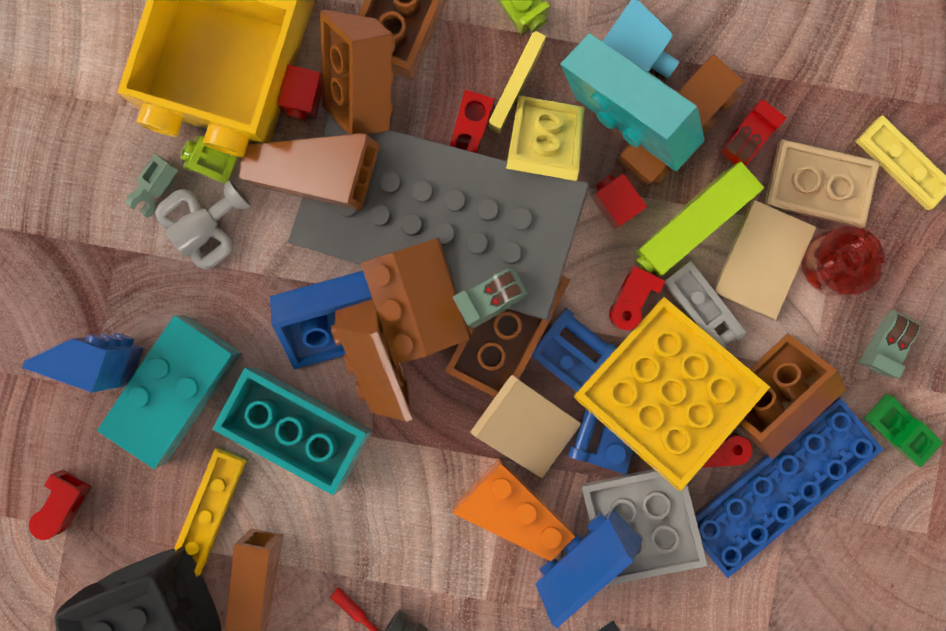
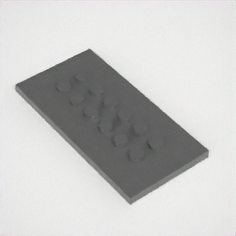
[288,114,590,321]

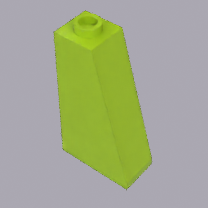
[634,162,764,276]

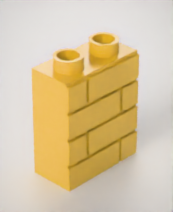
[117,0,316,157]

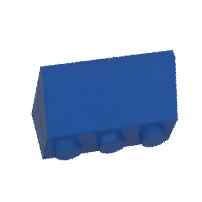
[270,271,372,369]
[22,333,144,393]
[535,509,643,629]

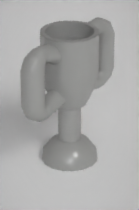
[155,180,251,270]

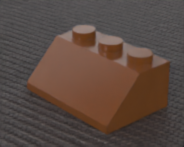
[320,10,395,135]
[361,237,471,365]
[331,299,413,422]
[737,333,846,459]

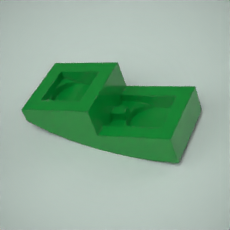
[863,394,943,468]

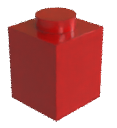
[277,64,322,122]
[591,173,647,230]

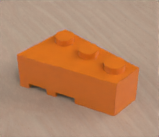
[452,458,575,561]

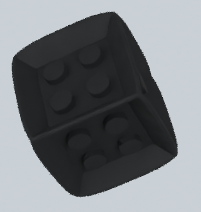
[55,547,222,631]

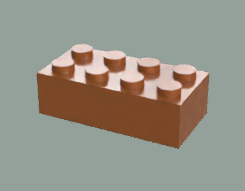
[358,0,447,81]
[444,275,571,398]

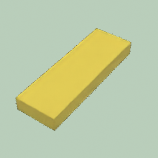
[488,31,546,135]
[855,115,946,210]

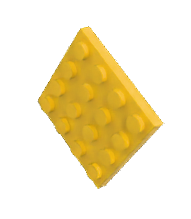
[574,297,770,491]

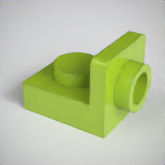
[498,0,551,35]
[180,136,237,184]

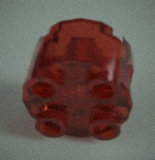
[801,226,885,296]

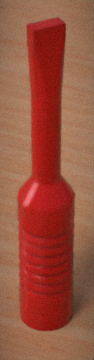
[329,587,380,631]

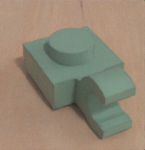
[125,153,178,218]

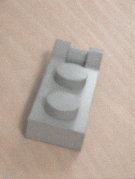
[664,261,747,350]

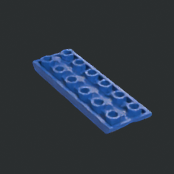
[695,397,884,578]

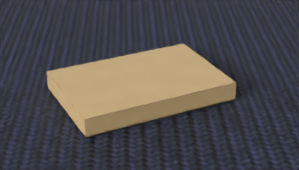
[764,139,880,228]
[713,200,816,320]
[470,375,581,478]

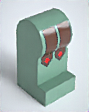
[453,268,528,328]
[858,310,920,379]

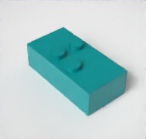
[560,33,705,171]
[97,315,241,469]
[212,367,373,496]

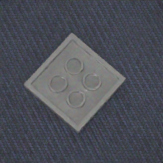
[582,469,708,586]

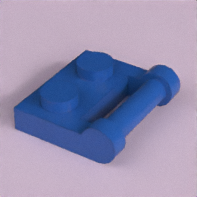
[531,307,618,392]
[568,409,633,475]

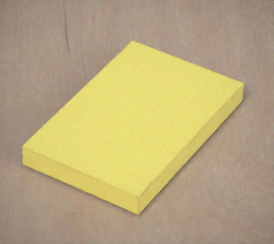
[506,96,585,181]

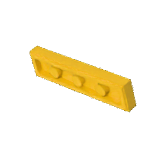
[174,447,248,577]

